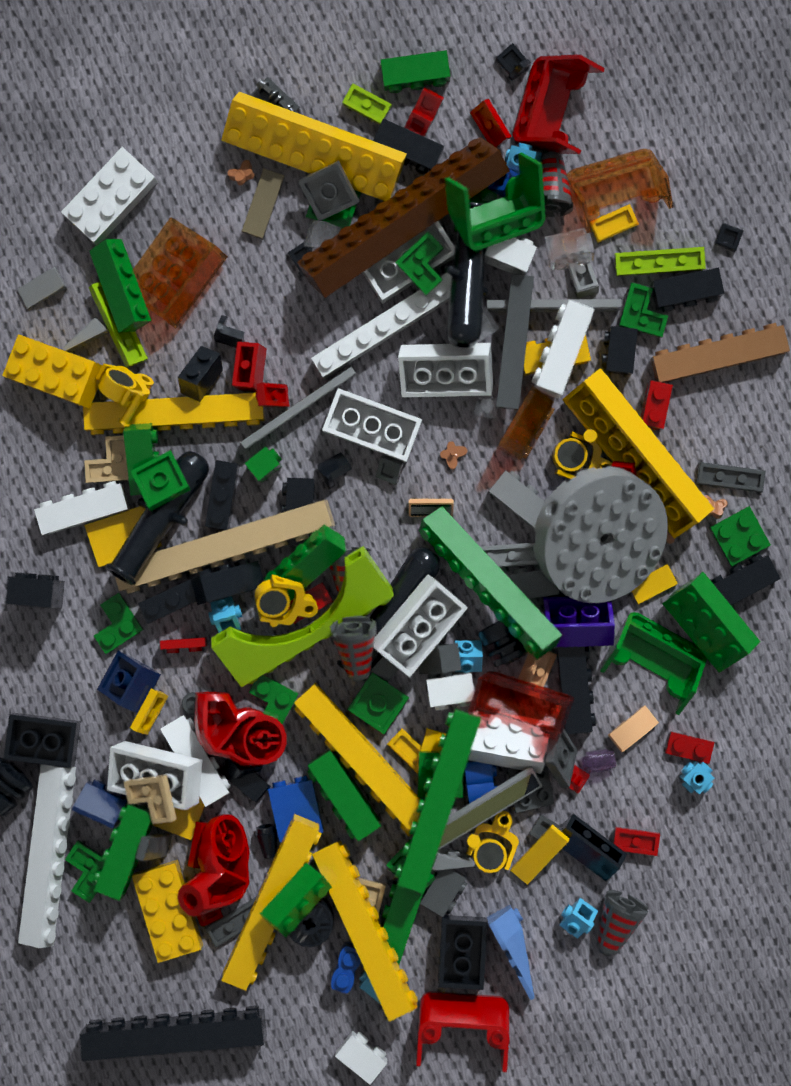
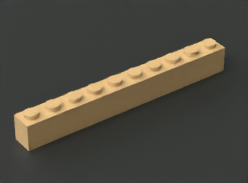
[115,500,335,594]

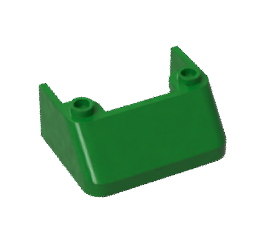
[445,152,545,251]
[600,612,707,715]

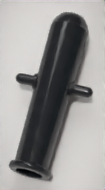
[446,202,488,348]
[105,451,209,585]
[337,547,441,682]

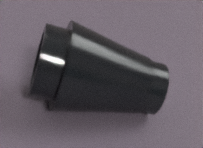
[255,824,277,859]

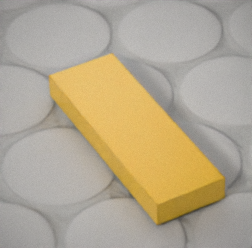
[510,824,570,885]

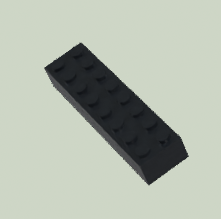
[80,1006,267,1061]

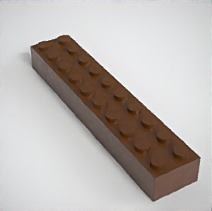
[297,137,510,298]

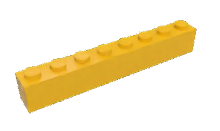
[83,393,265,435]
[221,814,321,991]
[312,841,418,1022]

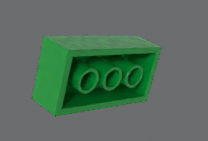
[662,572,761,673]
[307,749,381,842]
[93,803,153,901]

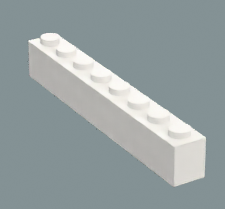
[311,273,452,379]
[18,764,76,948]

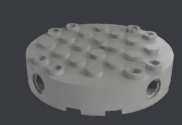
[533,466,668,603]

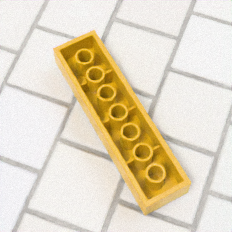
[221,92,407,201]
[562,368,714,539]
[294,682,420,836]

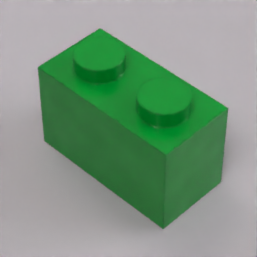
[245,446,282,483]

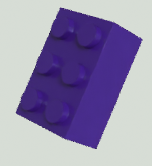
[543,596,615,647]

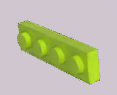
[614,247,706,276]
[88,282,148,368]

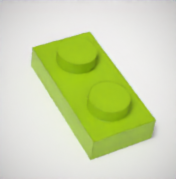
[342,83,392,125]

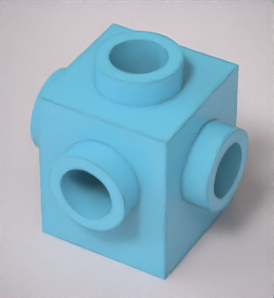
[505,142,542,174]
[208,596,242,633]
[455,640,483,673]
[679,760,714,795]
[559,898,598,939]

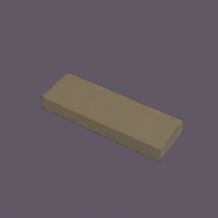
[242,168,285,239]

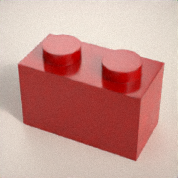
[232,341,267,392]
[641,380,673,431]

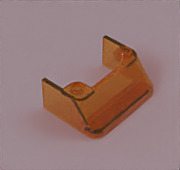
[567,149,673,233]

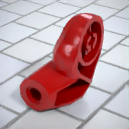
[194,691,287,766]
[178,814,250,917]

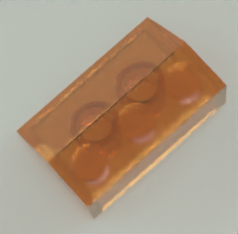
[497,386,555,461]

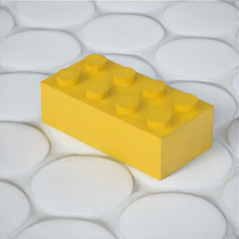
[2,334,102,409]
[132,860,203,963]

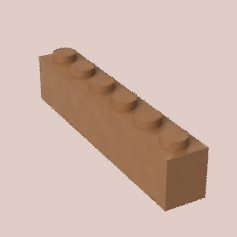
[650,323,790,383]

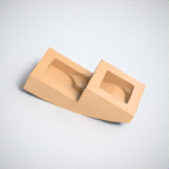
[608,705,659,753]

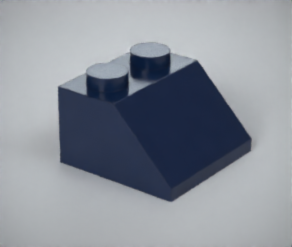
[97,650,161,713]
[72,779,128,829]

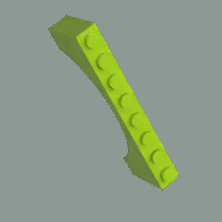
[211,546,394,688]

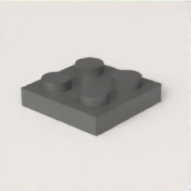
[298,161,359,221]
[544,724,577,788]

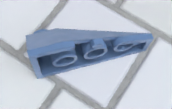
[487,905,535,1000]

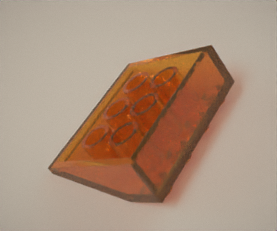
[133,217,228,329]

